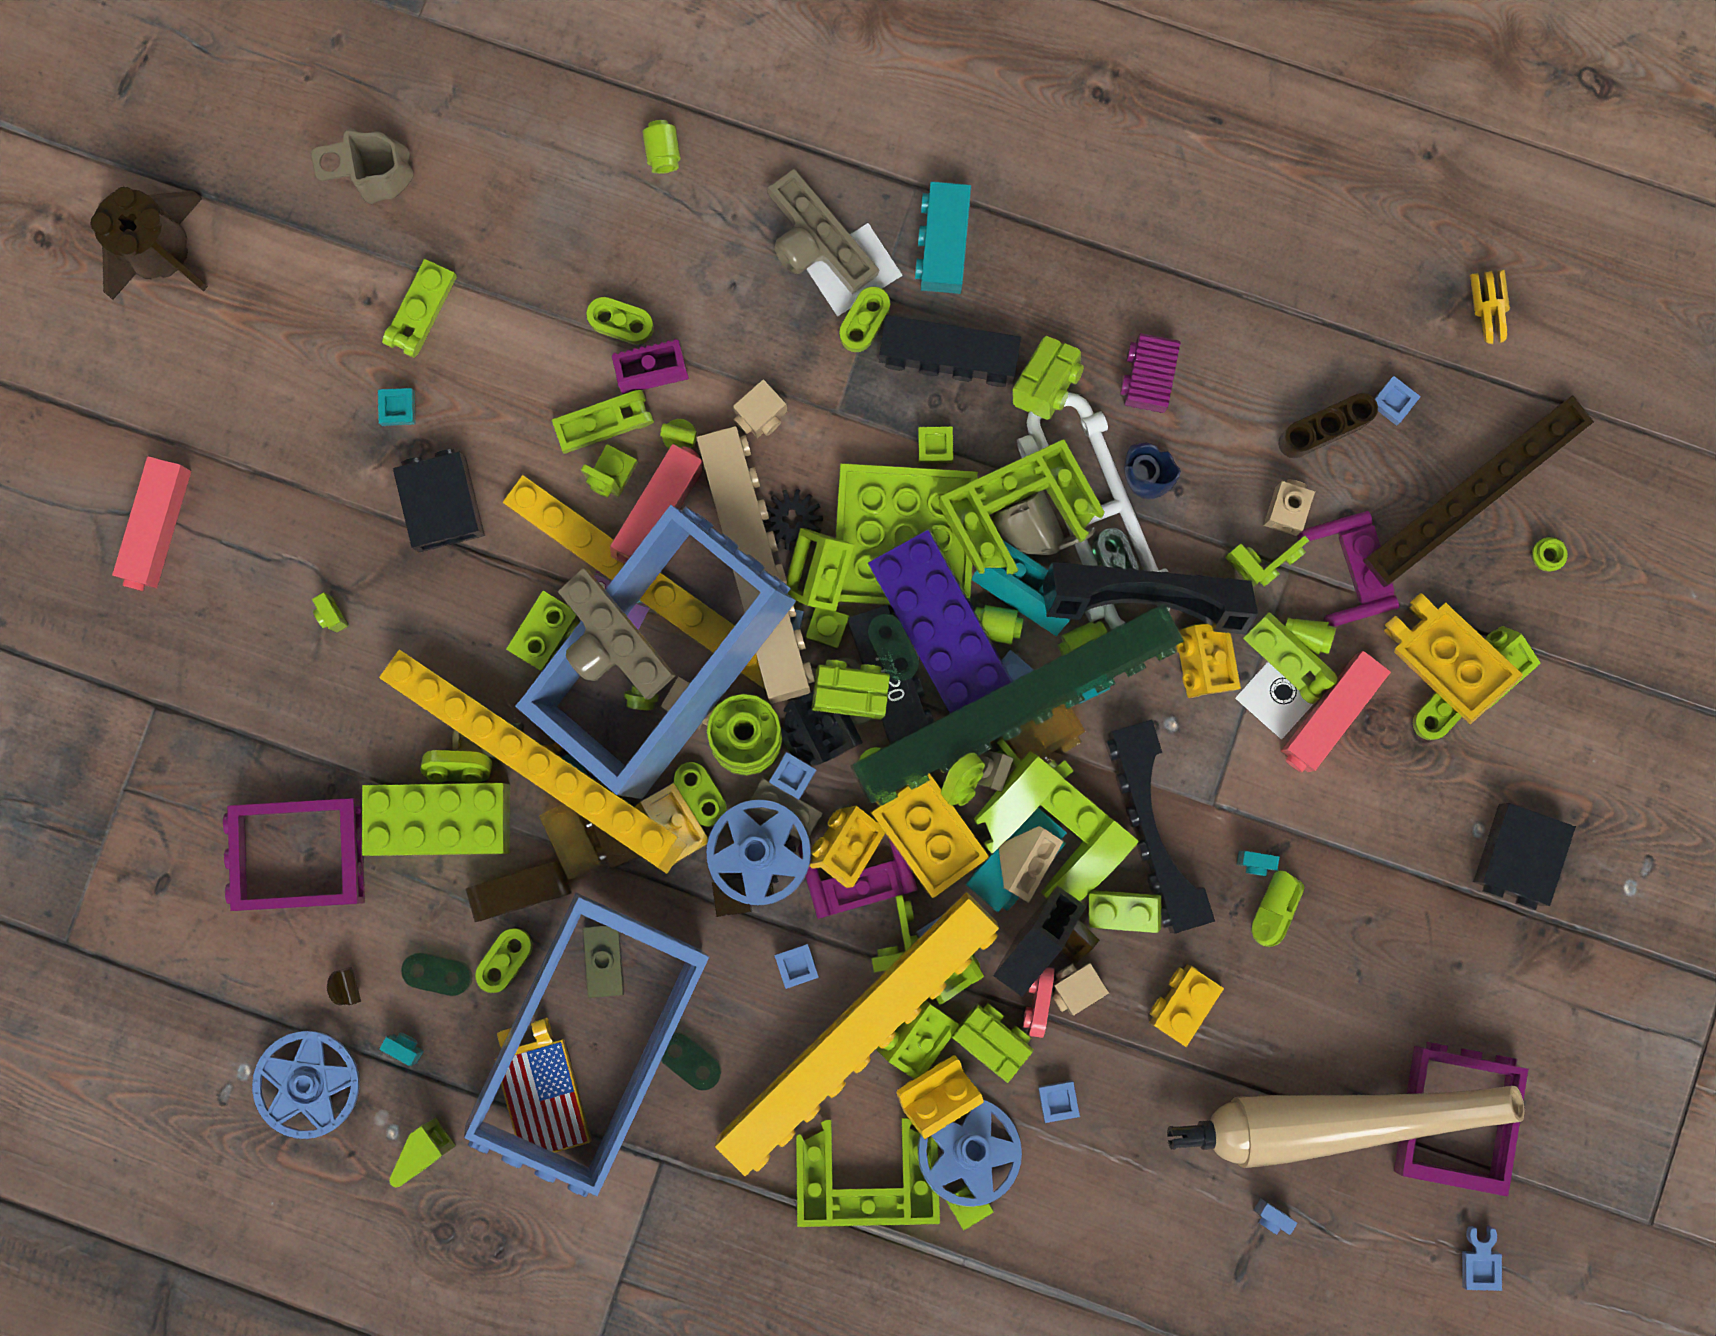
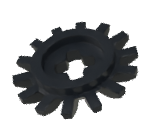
[763,489,823,550]

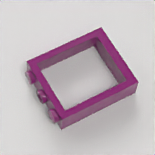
[223,798,365,911]
[1394,1041,1529,1197]

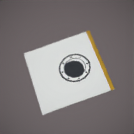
[1235,662,1313,740]

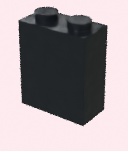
[393,449,485,553]
[1473,803,1576,910]
[993,885,1086,997]

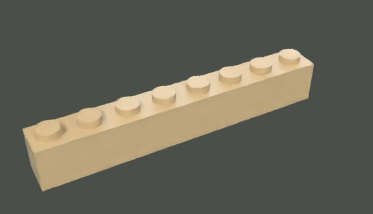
[696,426,815,704]

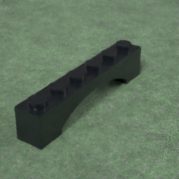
[1042,562,1258,635]
[1105,719,1215,934]

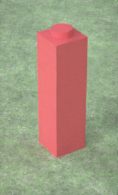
[610,444,703,564]
[112,456,191,591]
[1281,651,1391,773]

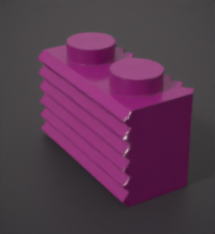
[1120,333,1181,413]
[612,339,689,394]

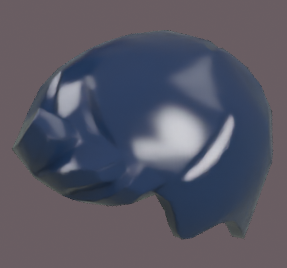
[1124,442,1181,499]

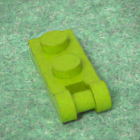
[382,259,457,358]
[552,390,654,454]
[1243,612,1338,704]

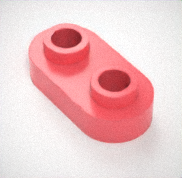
[1023,967,1054,1038]

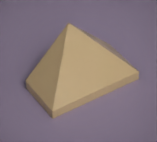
[999,826,1064,903]

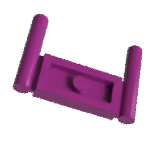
[1297,511,1399,627]
[798,839,918,919]

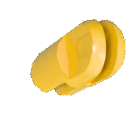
[1470,269,1510,344]

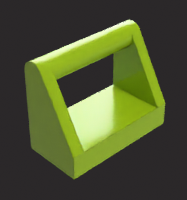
[786,528,854,611]
[390,1118,455,1188]

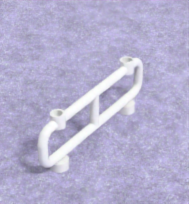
[1017,392,1170,636]

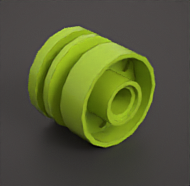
[707,694,782,776]

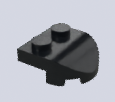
[781,690,863,765]

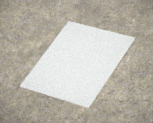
[807,223,903,317]

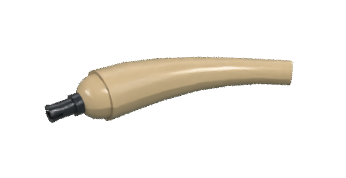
[1167,1086,1525,1168]

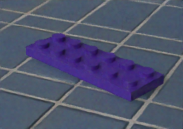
[868,529,1029,745]

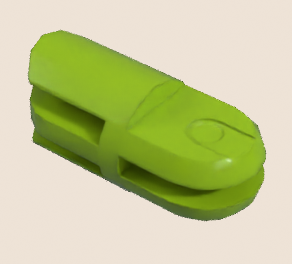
[1251,871,1305,947]

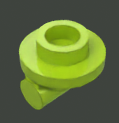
[660,419,697,449]

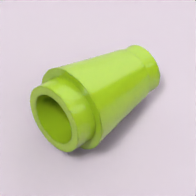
[1285,618,1336,655]

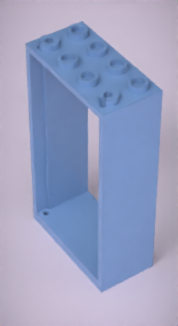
[515,505,796,799]
[464,892,709,1197]

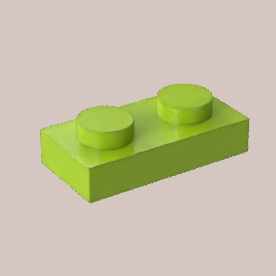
[1089,890,1161,933]

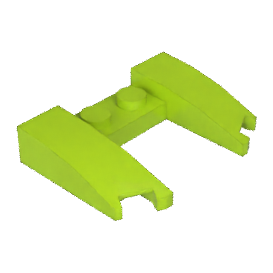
[939,439,1105,574]
[974,751,1139,901]
[796,1118,940,1227]

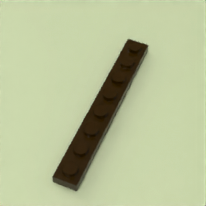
[1362,395,1594,587]

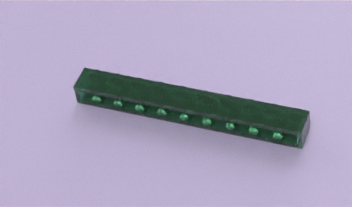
[849,604,1184,806]

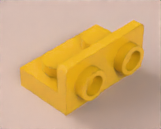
[1176,624,1241,698]
[634,783,708,866]
[809,805,885,888]
[1149,964,1224,1047]
[896,1055,984,1140]

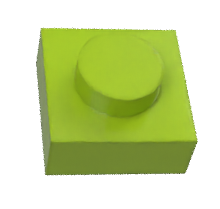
[918,427,953,463]
[312,592,349,633]
[805,608,849,649]
[946,1185,994,1231]

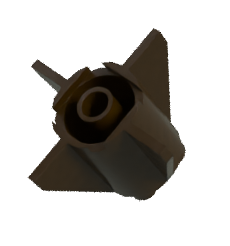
[90,187,208,300]

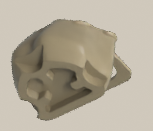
[311,128,414,204]
[992,490,1096,555]

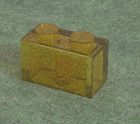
[1002,696,1086,763]
[539,804,603,879]

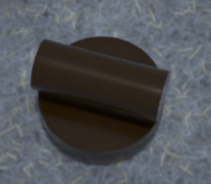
[327,967,361,1006]

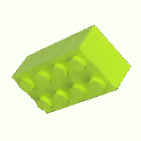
[362,783,510,856]

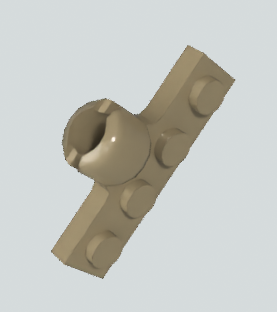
[767,169,880,294]
[558,568,676,699]

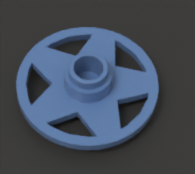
[706,800,811,905]
[252,1031,360,1139]
[918,1100,1022,1207]

